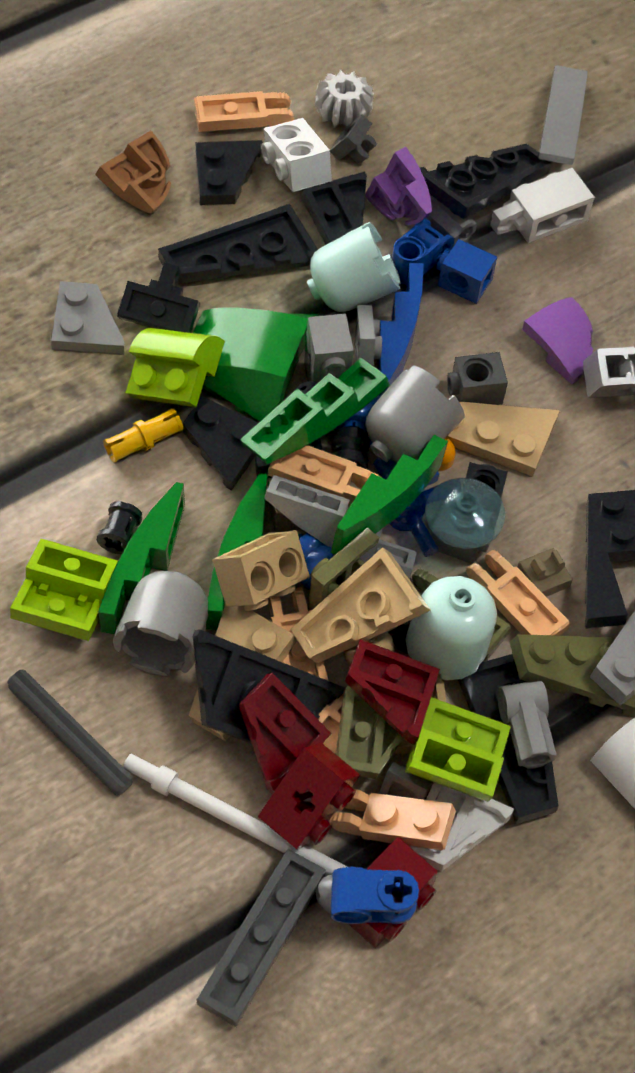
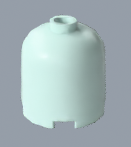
[307,222,401,312]
[405,576,497,680]

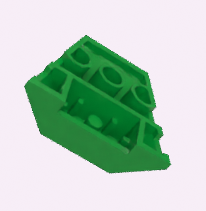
[193,307,319,421]

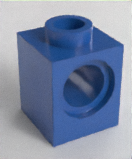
[437,239,497,304]

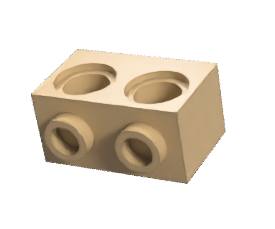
[212,531,310,611]

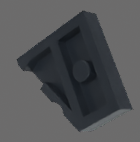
[195,140,263,205]
[183,396,258,490]

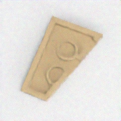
[445,401,560,477]
[291,547,431,664]
[189,605,297,742]

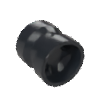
[331,427,370,470]

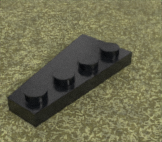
[420,144,553,219]
[158,204,318,283]
[458,654,559,824]

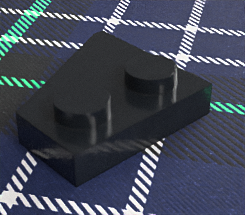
[301,171,367,245]

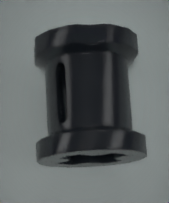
[96,501,143,555]

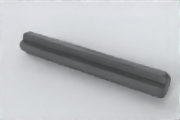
[7,669,133,796]

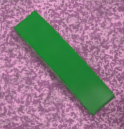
[240,358,390,464]
[331,435,448,555]
[206,474,267,630]
[98,482,185,634]

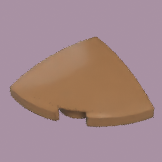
[95,130,171,214]

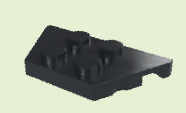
[193,629,345,744]

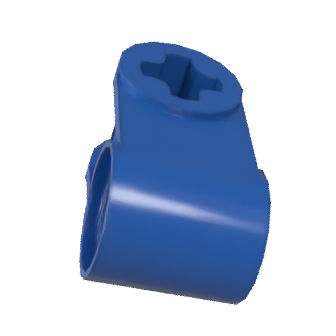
[392,219,454,285]
[331,867,419,924]

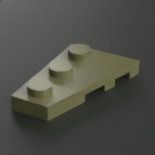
[509,634,635,718]

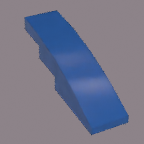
[377,263,424,398]

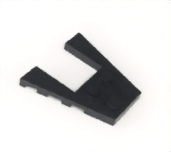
[585,490,635,629]

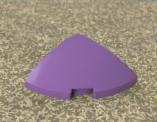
[365,146,432,225]
[522,297,593,385]

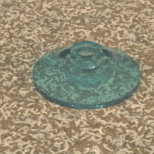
[425,478,505,549]

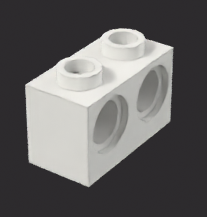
[261,118,332,192]

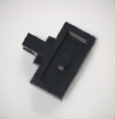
[117,262,200,333]

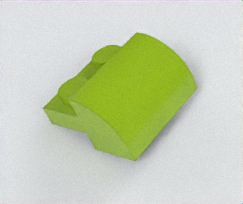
[125,328,225,407]
[10,538,118,641]
[405,697,511,802]

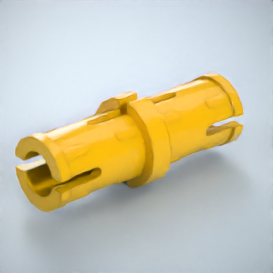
[103,408,183,463]

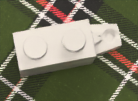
[490,168,594,243]

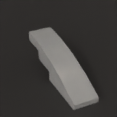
[538,65,588,165]
[264,475,417,578]

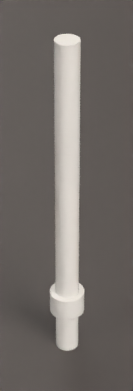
[123,754,347,876]

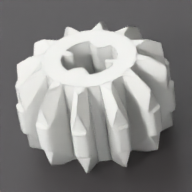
[315,70,373,128]

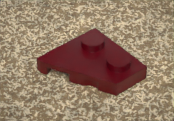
[345,639,440,745]
[239,673,332,794]

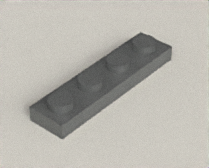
[197,849,326,1027]

